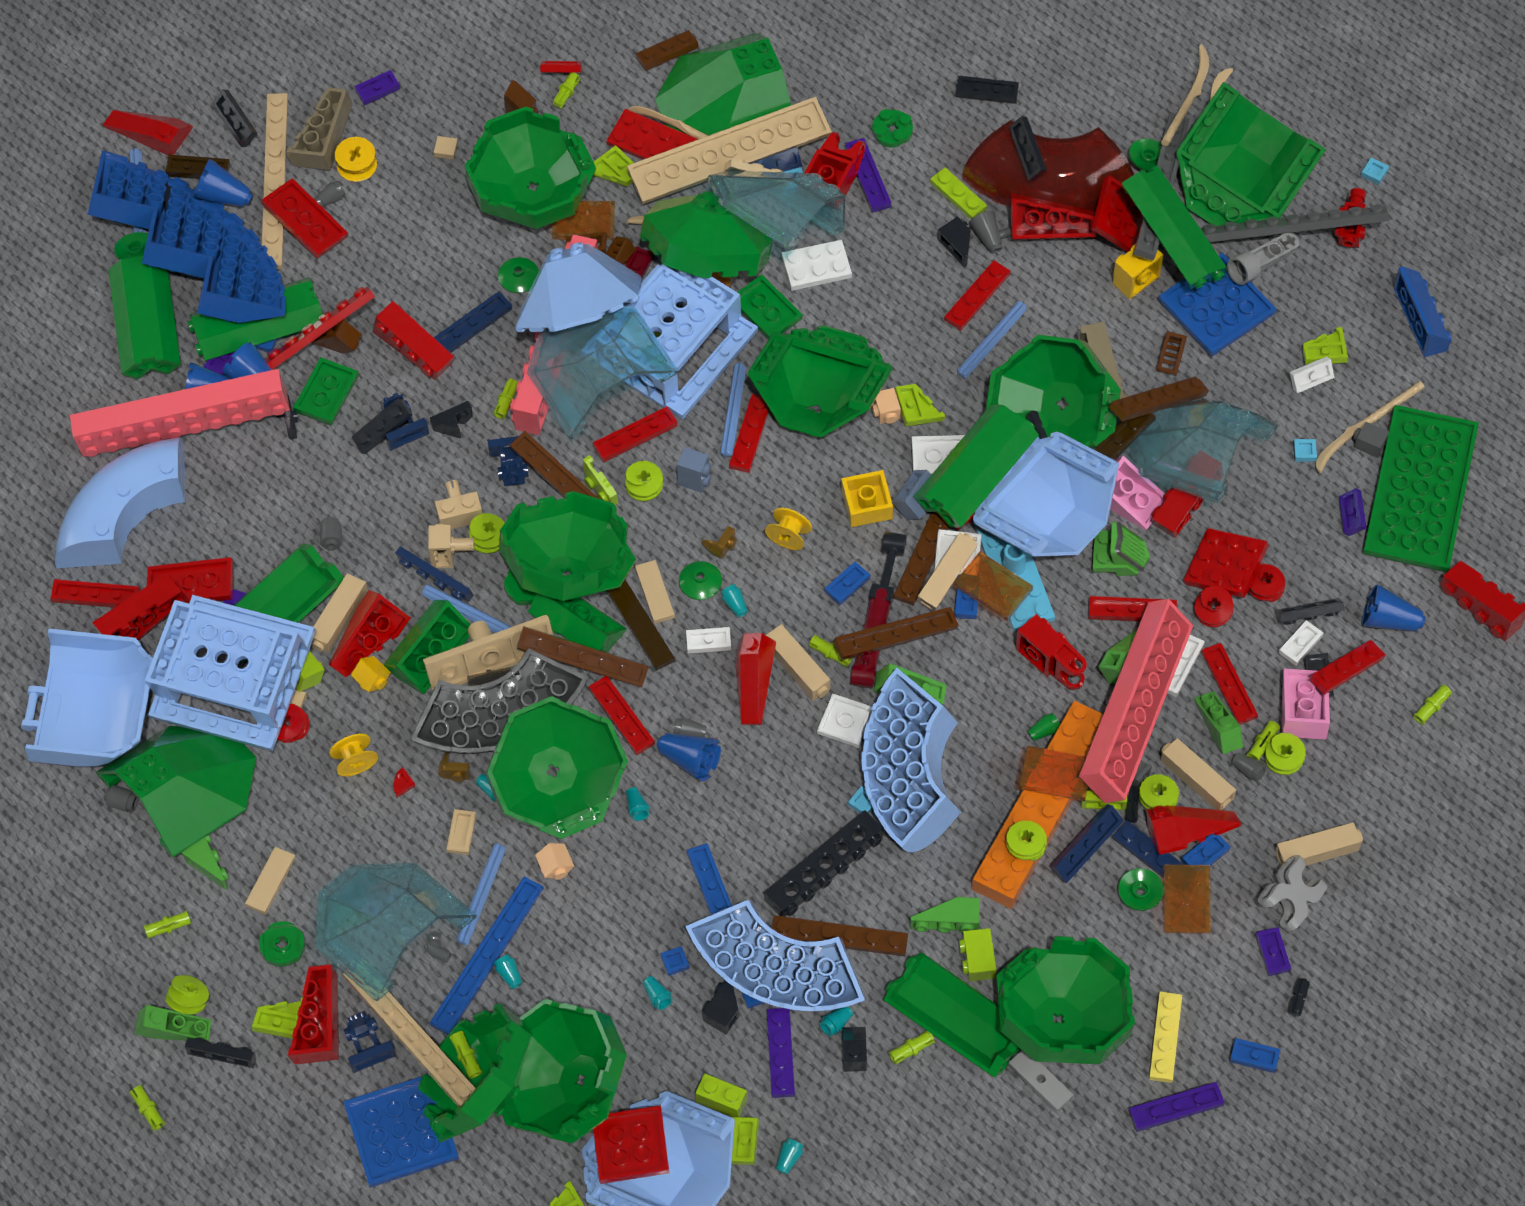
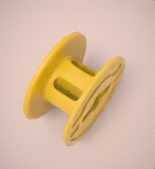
[335,137,377,182]
[765,508,812,550]
[329,733,378,777]

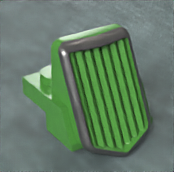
[1093,522,1150,576]

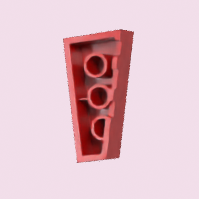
[1011,193,1096,239]
[372,301,454,380]
[1152,450,1224,538]
[1440,560,1525,642]
[92,573,188,640]
[287,964,339,1064]

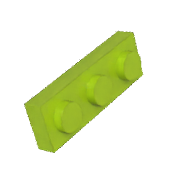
[930,168,988,219]

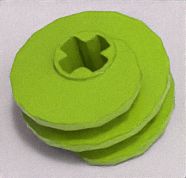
[625,461,664,501]
[469,513,504,554]
[1264,733,1306,775]
[1139,774,1179,809]
[1006,821,1047,861]
[165,975,209,1015]

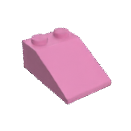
[1110,456,1166,530]
[1281,669,1330,740]

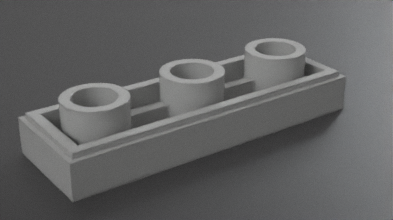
[1008,1051,1074,1112]

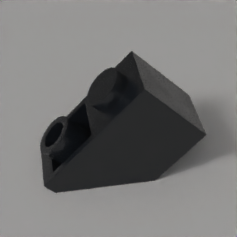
[702,980,739,1035]

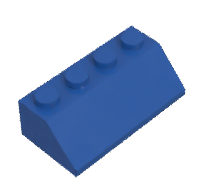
[1394,266,1452,357]

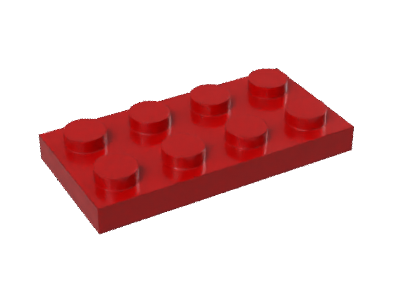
[606,109,697,160]
[261,178,348,259]
[147,557,234,604]

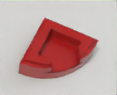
[393,767,415,798]

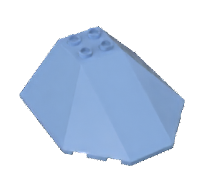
[515,242,642,332]
[973,432,1119,556]
[582,1091,735,1206]

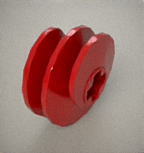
[1248,563,1285,602]
[1194,586,1234,627]
[277,704,310,743]

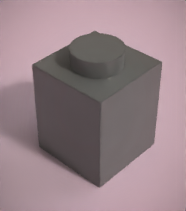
[1353,422,1389,458]

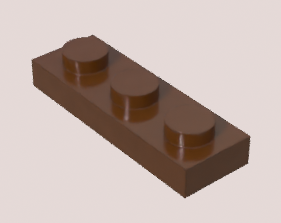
[635,30,699,71]

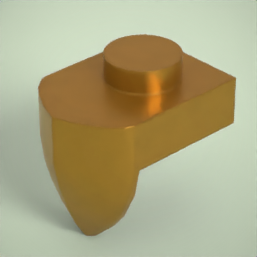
[702,526,737,559]
[438,751,470,782]

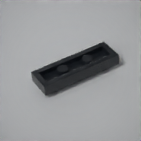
[956,76,1019,103]
[212,89,257,147]
[1009,116,1047,181]
[352,397,413,454]
[1275,598,1345,624]
[185,1038,256,1069]

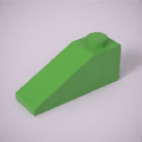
[874,663,947,705]

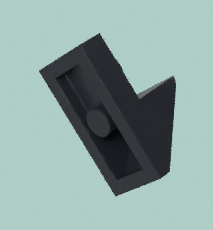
[430,401,473,439]

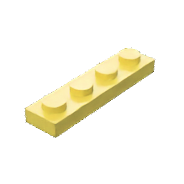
[1149,992,1182,1083]

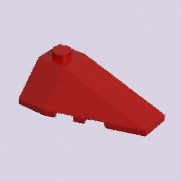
[103,110,193,155]
[329,590,411,677]
[735,633,776,725]
[1146,805,1241,855]

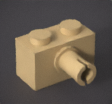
[435,480,482,529]
[428,523,474,568]

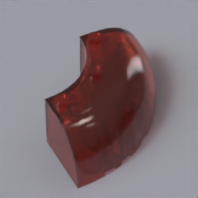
[962,120,1134,211]

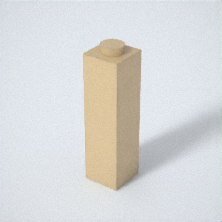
[916,532,978,611]
[311,573,368,653]
[766,624,830,701]
[1161,738,1236,810]
[1275,822,1363,867]

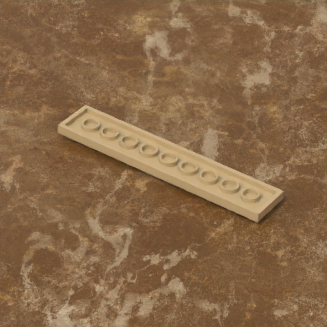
[627,97,832,205]

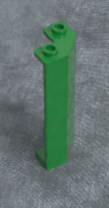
[1122,165,1227,289]
[108,256,181,379]
[187,277,323,361]
[913,405,1039,528]
[234,543,344,664]
[884,952,1021,1078]

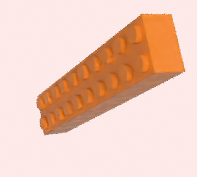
[972,700,1104,909]

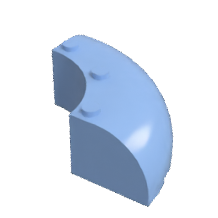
[55,438,185,568]
[862,668,961,852]
[685,900,866,1011]

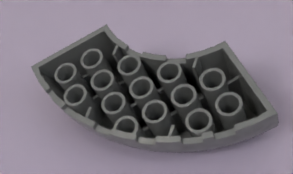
[410,648,588,753]

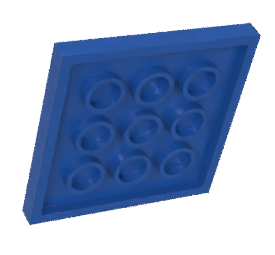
[1158,253,1277,357]
[343,1074,459,1188]

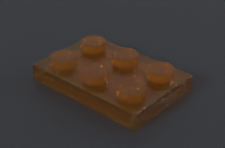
[552,201,615,240]
[954,551,1033,621]
[1019,746,1088,801]
[1164,865,1211,934]

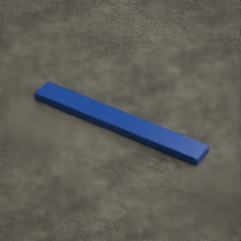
[686,843,764,1009]
[430,876,544,1035]

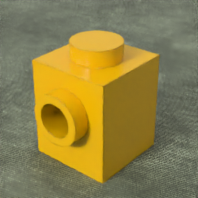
[351,656,391,692]

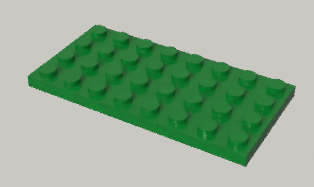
[1363,405,1479,572]

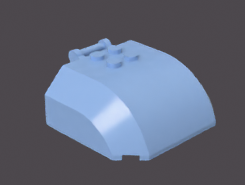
[21,629,153,767]

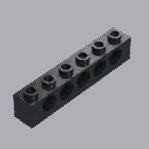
[764,810,883,917]

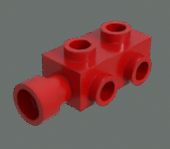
[1335,188,1366,247]

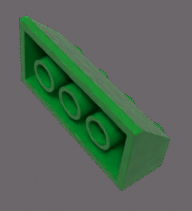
[528,593,627,652]
[383,600,471,694]

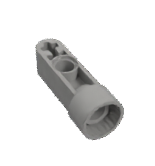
[1227,233,1299,285]

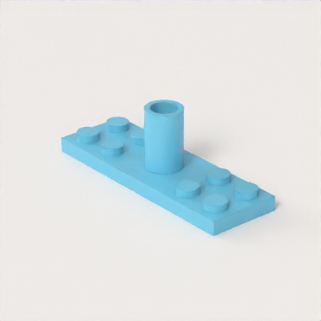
[973,521,1055,632]

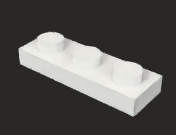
[1167,635,1205,697]

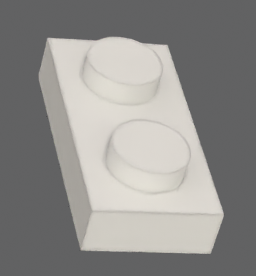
[1290,357,1335,393]
[1279,620,1324,666]
[686,627,731,654]

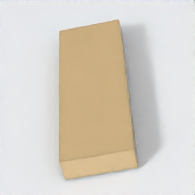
[635,560,675,624]
[245,847,296,915]

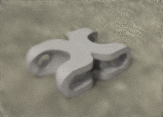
[1258,855,1328,931]

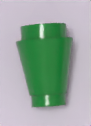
[1027,713,1060,742]

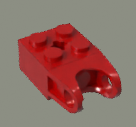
[799,132,865,208]
[1016,614,1087,690]

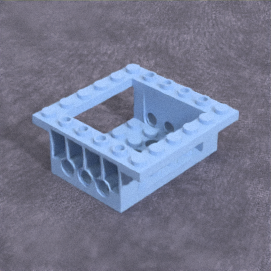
[582,264,758,420]
[145,595,316,751]

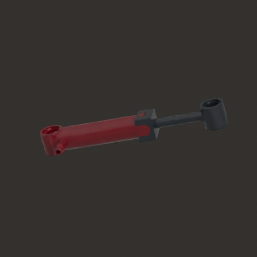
[850,531,907,689]

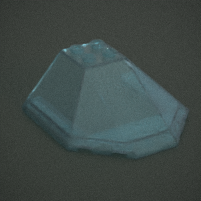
[707,170,845,248]
[527,306,679,437]
[1129,399,1278,503]
[315,863,477,1001]

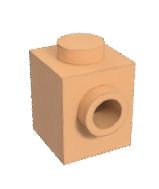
[872,388,901,424]
[535,843,575,880]

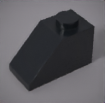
[938,216,971,267]
[843,1027,867,1072]

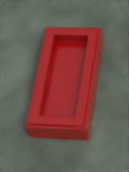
[540,61,582,72]

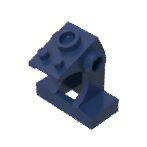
[379,393,429,451]
[487,436,529,486]
[343,1011,396,1073]

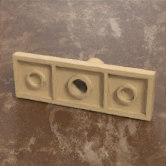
[423,615,553,691]

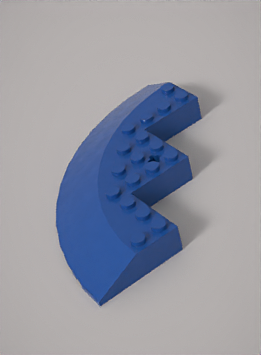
[87,150,286,323]

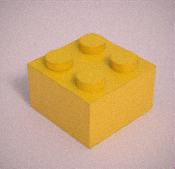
[1113,244,1163,300]
[841,470,893,527]

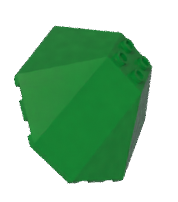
[655,33,791,140]
[1176,82,1326,226]
[748,325,893,437]
[96,726,257,858]

